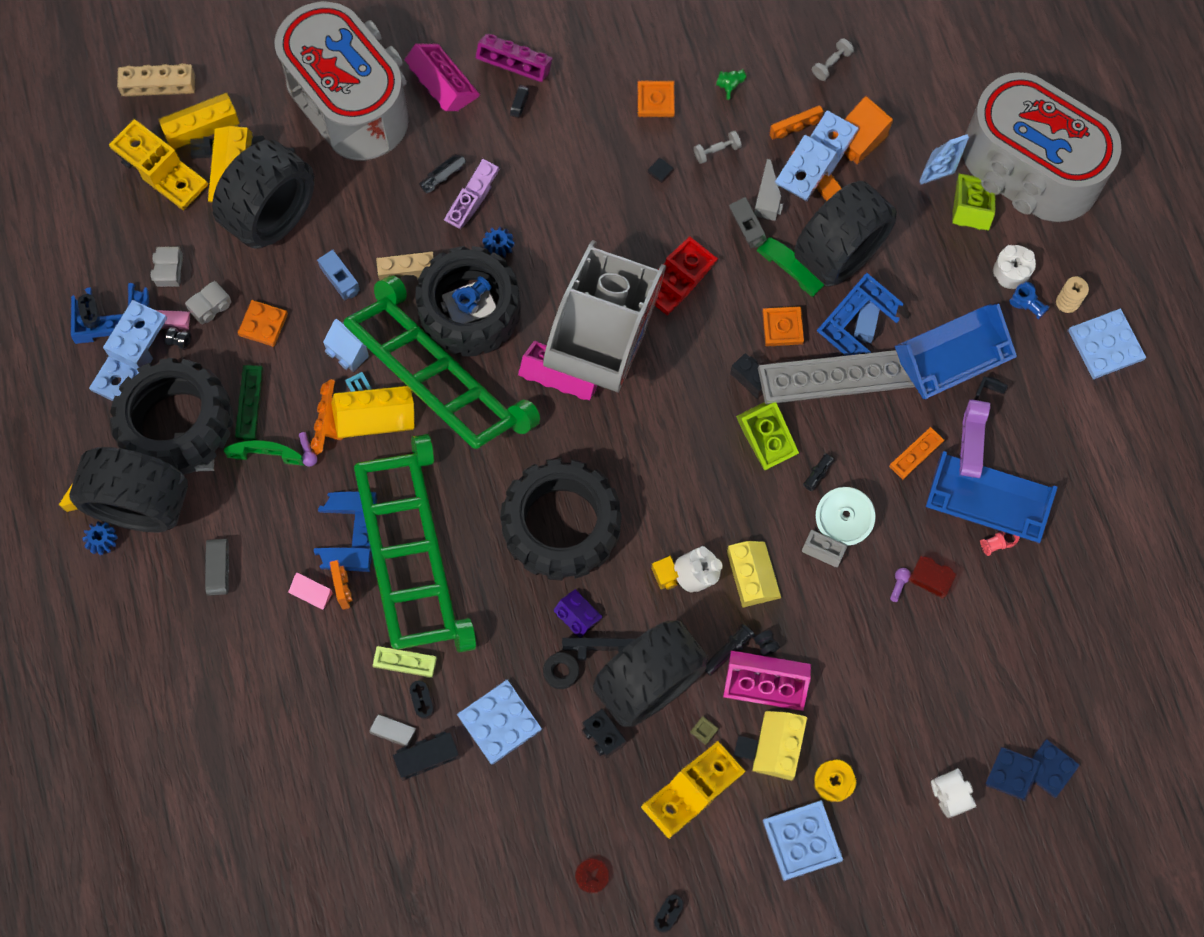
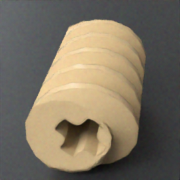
[1056,277,1089,313]

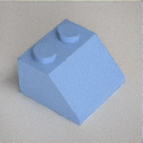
[323,319,369,372]

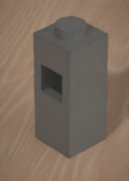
[729,197,767,249]

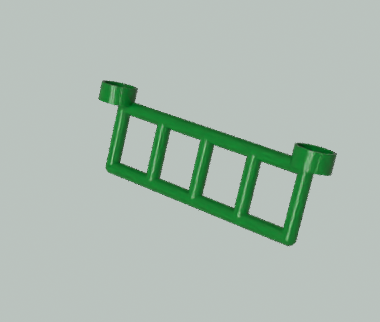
[343,275,540,449]
[354,434,476,653]

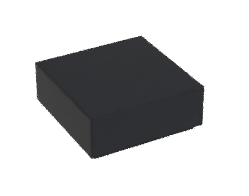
[648,157,674,183]
[734,735,758,761]

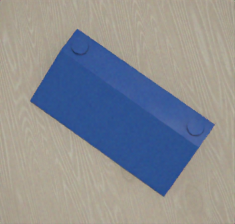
[895,304,1017,399]
[926,451,1057,543]

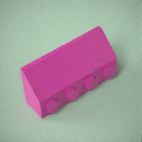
[405,44,480,111]
[518,341,597,400]
[723,651,811,711]

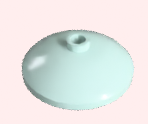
[816,487,875,545]

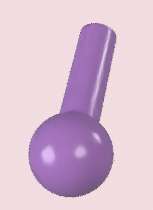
[299,432,317,467]
[890,568,911,602]

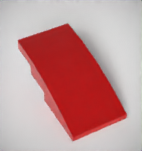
[655,236,718,315]

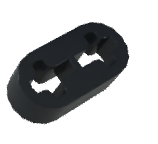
[510,85,530,118]
[78,294,101,329]
[410,680,434,719]
[654,895,683,933]

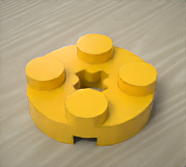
[814,760,856,802]

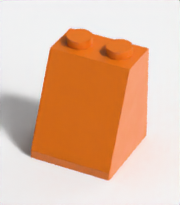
[831,96,893,164]

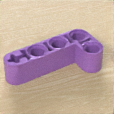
[959,399,990,478]

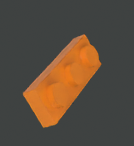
[770,105,823,140]
[889,427,944,480]

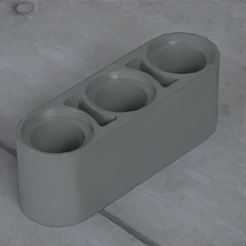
[205,539,229,595]

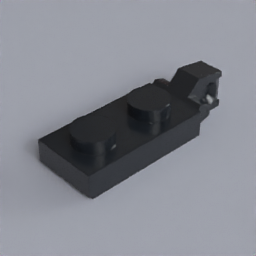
[418,154,466,193]

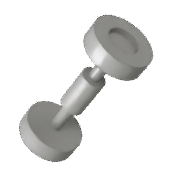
[812,39,854,81]
[694,131,741,164]

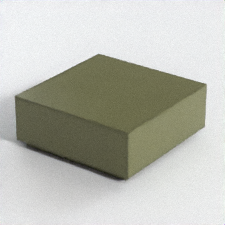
[690,716,719,745]

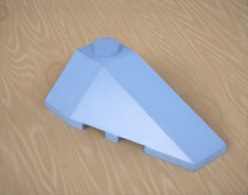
[920,134,969,184]

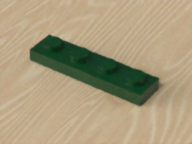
[235,365,263,440]

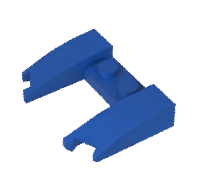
[817,273,903,356]
[71,283,150,344]
[314,492,377,572]

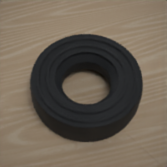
[543,653,579,689]

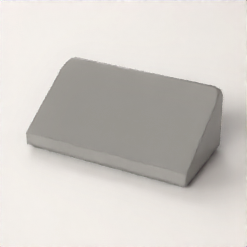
[802,530,847,567]
[369,714,416,747]

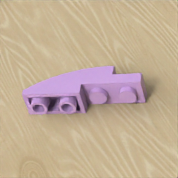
[444,159,500,229]

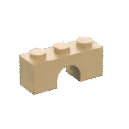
[376,252,434,280]

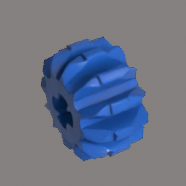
[483,226,514,258]
[82,521,118,555]

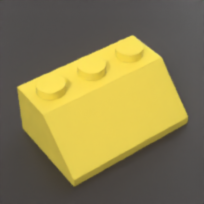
[727,541,781,608]
[752,711,807,781]

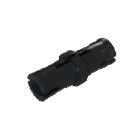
[803,454,835,491]

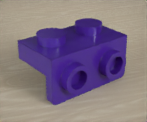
[554,589,602,638]

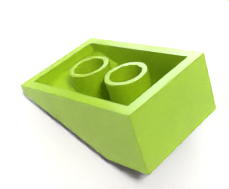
[952,174,995,230]
[736,402,799,470]

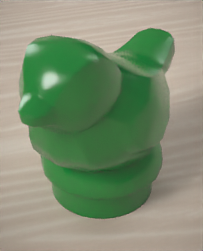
[716,69,746,100]

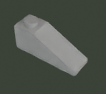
[754,159,783,221]

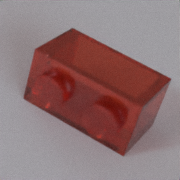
[908,556,957,599]

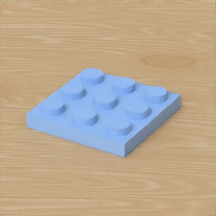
[1068,309,1146,379]
[457,680,542,765]
[763,801,843,881]

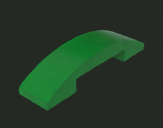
[757,237,825,297]
[224,441,304,466]

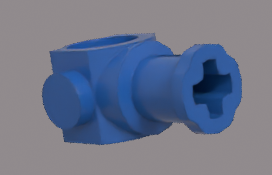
[452,276,491,315]
[1009,282,1049,319]

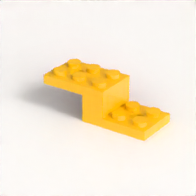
[109,119,208,211]
[641,741,745,839]

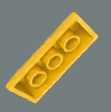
[159,93,240,149]
[208,126,252,202]
[331,386,414,438]

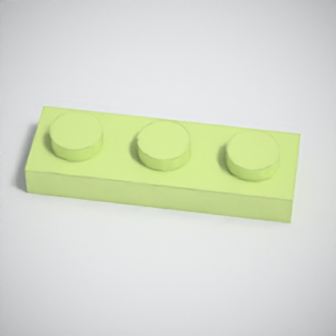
[373,646,437,678]

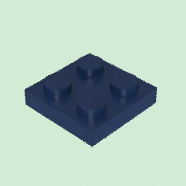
[1032,739,1080,798]
[986,747,1041,801]

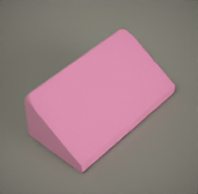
[156,310,191,330]
[288,573,333,610]

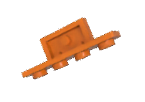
[311,379,343,455]

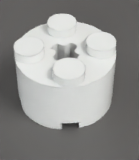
[993,245,1036,289]
[674,546,722,592]
[931,768,976,818]

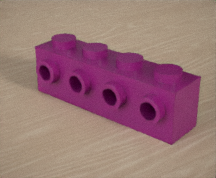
[476,34,552,82]

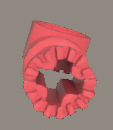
[980,531,1019,556]

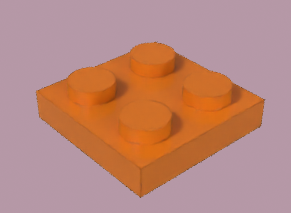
[638,81,674,117]
[238,300,288,347]
[762,307,804,346]
[330,560,353,609]

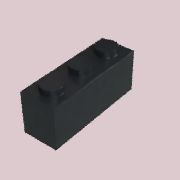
[392,732,460,781]

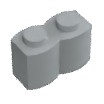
[151,247,183,287]
[185,281,231,324]

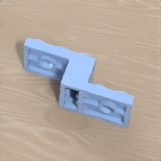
[775,110,859,201]
[89,300,167,401]

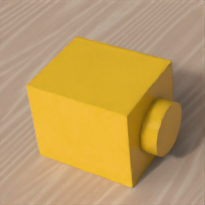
[651,556,679,590]

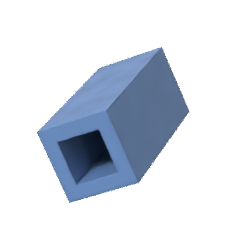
[317,250,360,301]
[853,300,880,343]

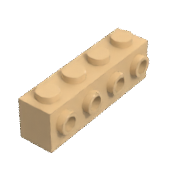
[118,64,195,96]

